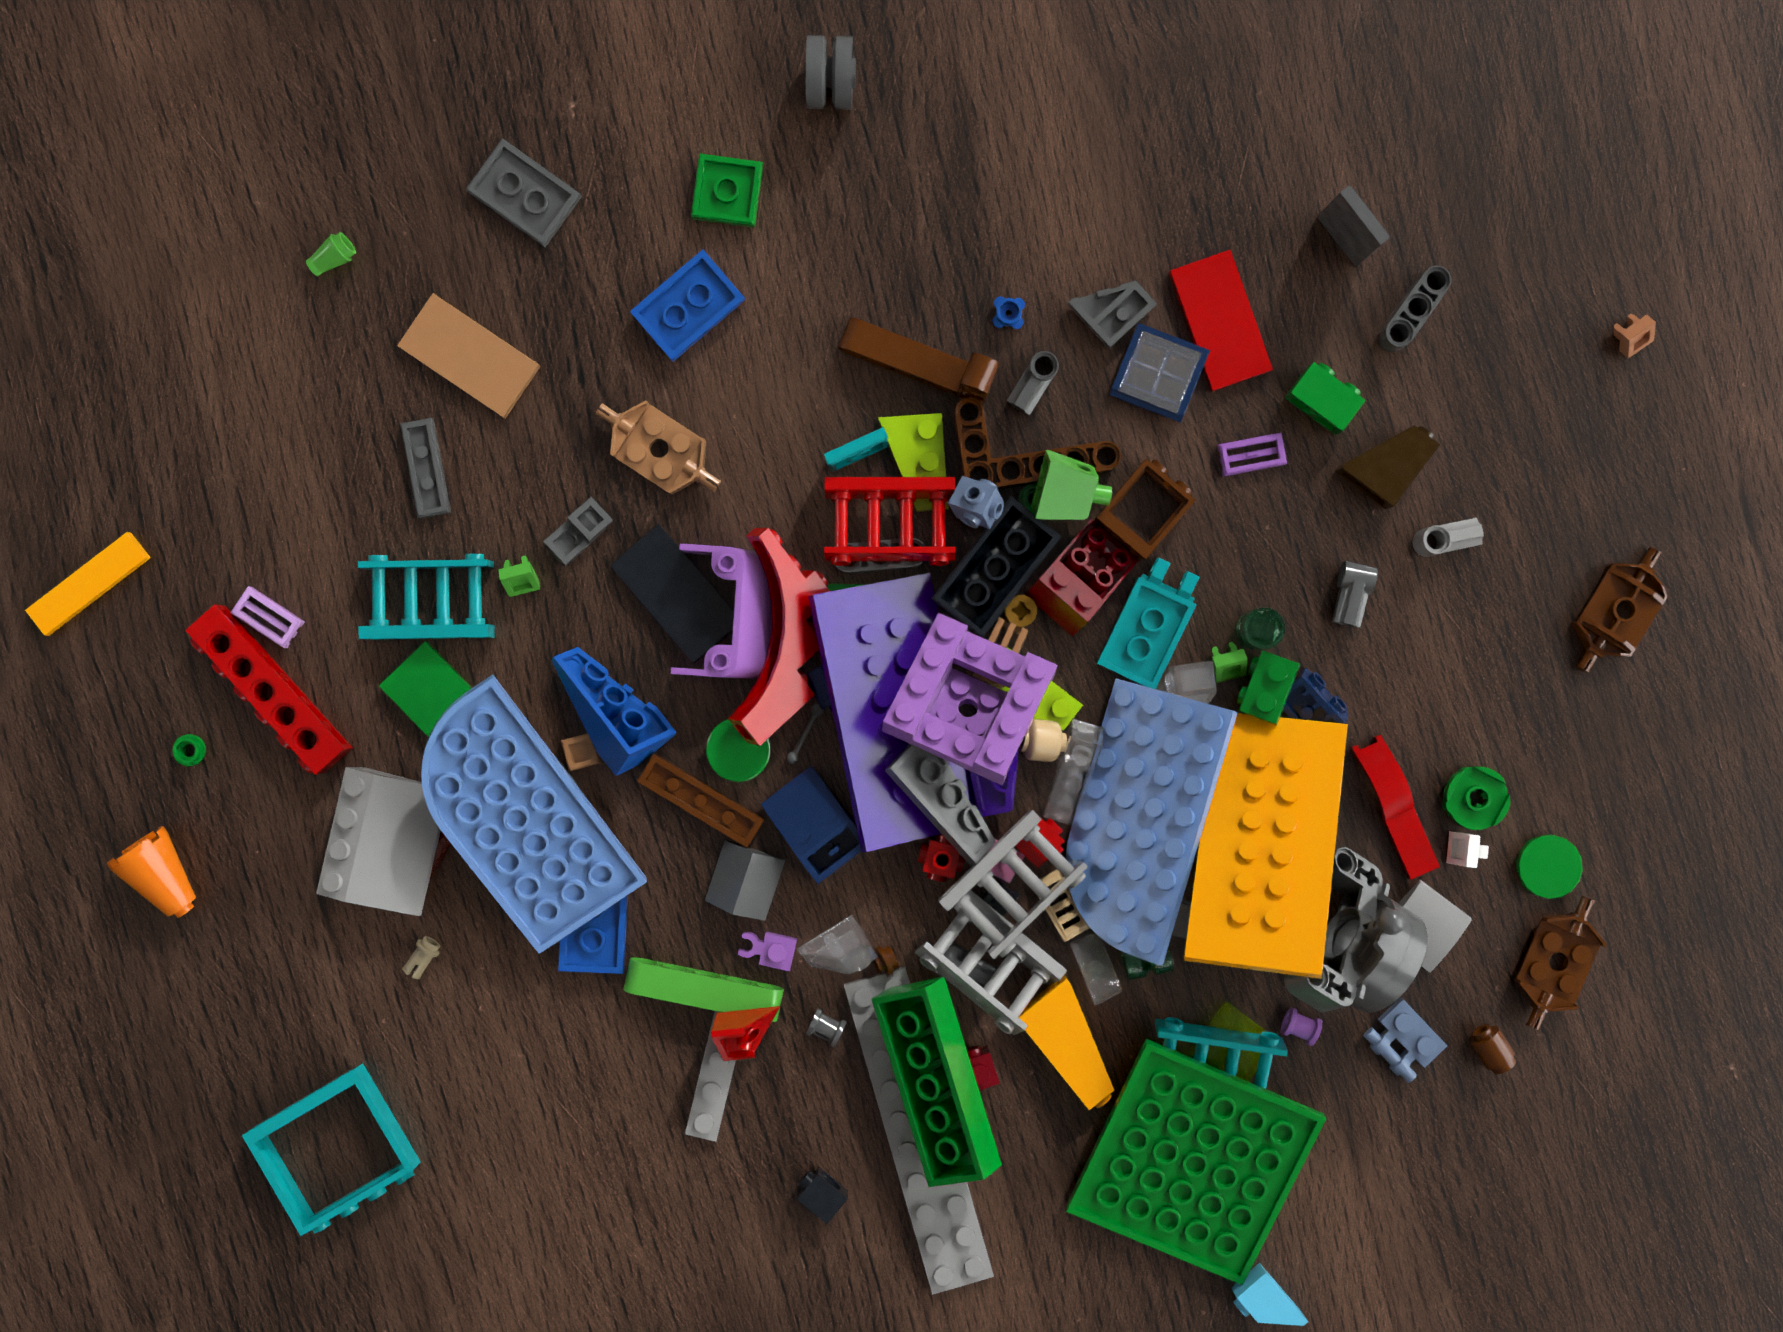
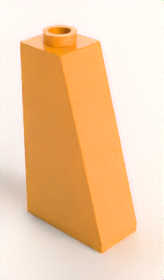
[1018,975,1114,1110]

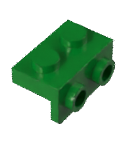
[1237,650,1300,725]

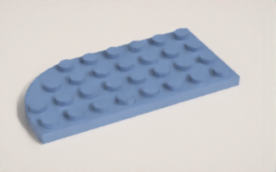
[421,674,647,954]
[1066,678,1238,965]

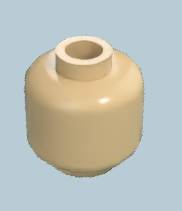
[1019,719,1067,762]

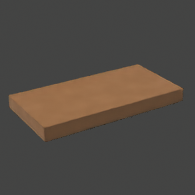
[397,293,541,419]

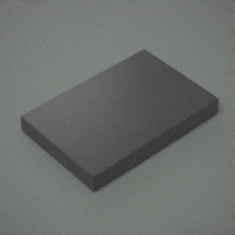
[465,138,582,248]
[1317,186,1390,267]

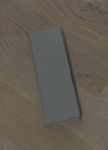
[400,418,451,519]

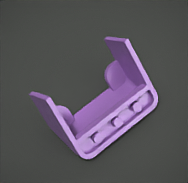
[671,543,772,680]

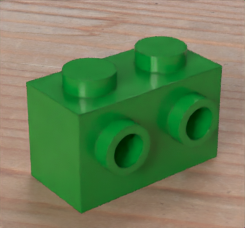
[1284,362,1366,435]

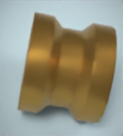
[1004,595,1037,627]

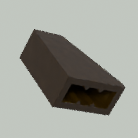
[1335,425,1440,509]

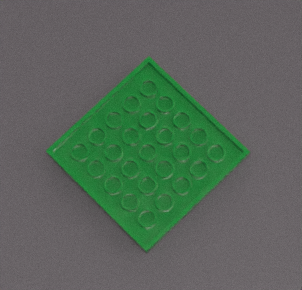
[1066,1039,1326,1285]

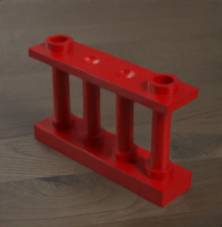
[824,477,956,566]

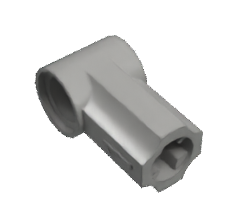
[1412,518,1484,557]

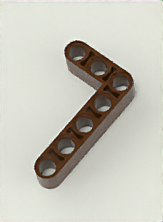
[838,317,999,405]
[954,397,1121,490]

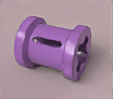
[1281,1007,1323,1046]

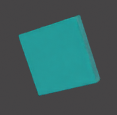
[824,427,888,472]

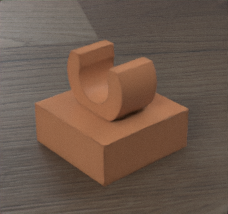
[1613,314,1656,359]

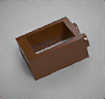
[1094,458,1196,561]

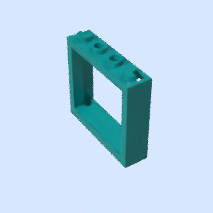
[242,1063,421,1236]

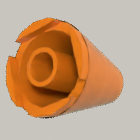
[106,826,196,918]

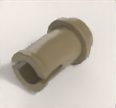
[402,936,440,979]

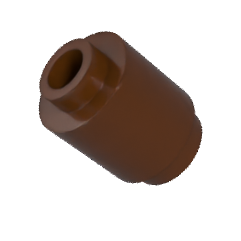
[1470,1024,1516,1074]

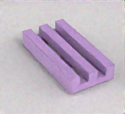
[230,586,305,648]

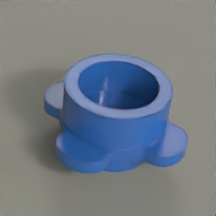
[992,296,1025,330]

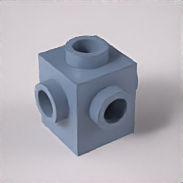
[948,476,1004,529]

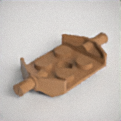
[595,400,721,495]

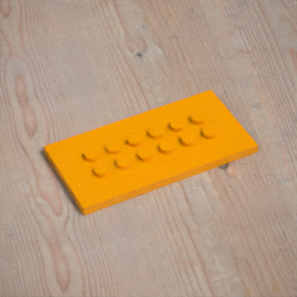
[1184,713,1348,979]

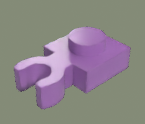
[738,932,797,971]

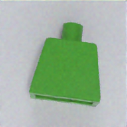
[1031,450,1112,520]

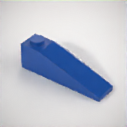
[551,647,677,776]

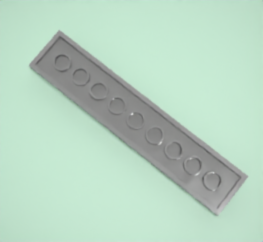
[844,966,994,1295]

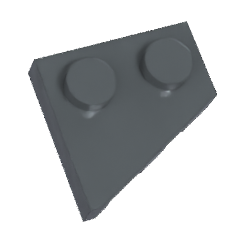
[1067,280,1157,349]

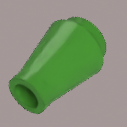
[306,232,356,276]

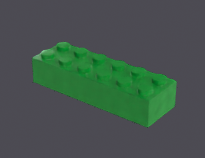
[871,977,1002,1187]

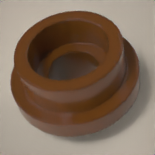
[872,946,899,978]

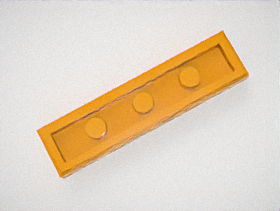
[25,532,151,636]

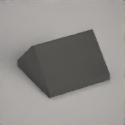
[705,839,786,921]

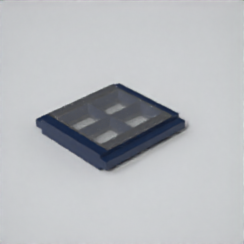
[1109,323,1210,423]

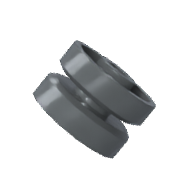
[805,35,856,110]

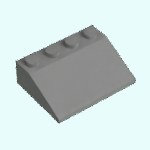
[316,767,441,916]

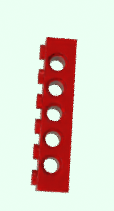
[185,604,353,775]

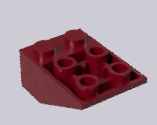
[1025,519,1139,637]

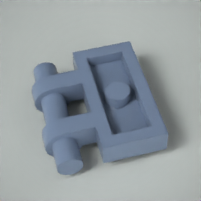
[1363,997,1447,1083]

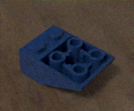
[761,765,861,884]

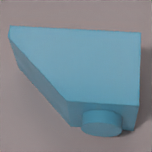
[1231,1263,1308,1326]

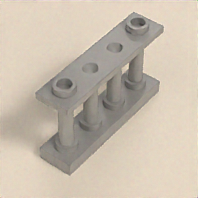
[938,810,1088,959]
[914,890,1067,1035]

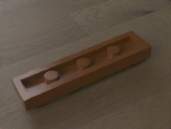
[637,754,765,848]

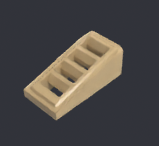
[1039,869,1090,942]

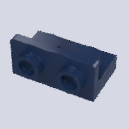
[1283,668,1349,724]

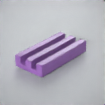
[1217,433,1287,477]

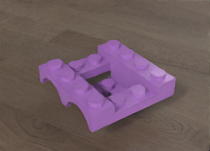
[882,613,1058,785]

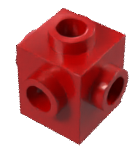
[917,834,965,882]

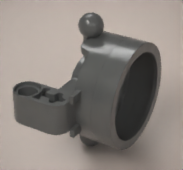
[1284,847,1428,1013]

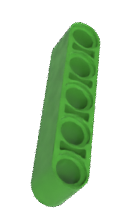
[623,957,784,1022]

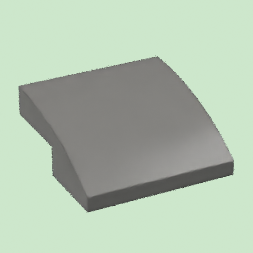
[1399,880,1472,973]

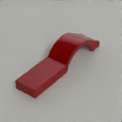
[1350,735,1440,880]

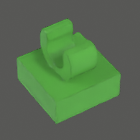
[498,556,540,597]
[1212,642,1248,683]

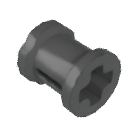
[806,1008,846,1048]

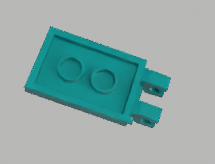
[1096,557,1200,689]

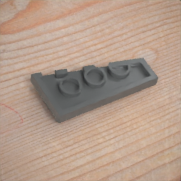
[884,744,996,866]

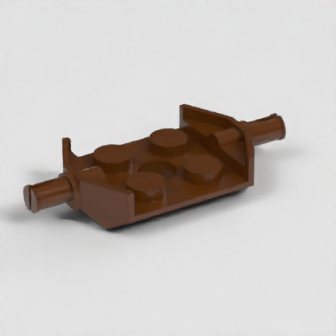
[1571,547,1668,673]
[1515,895,1607,1030]

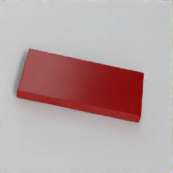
[1169,249,1273,392]

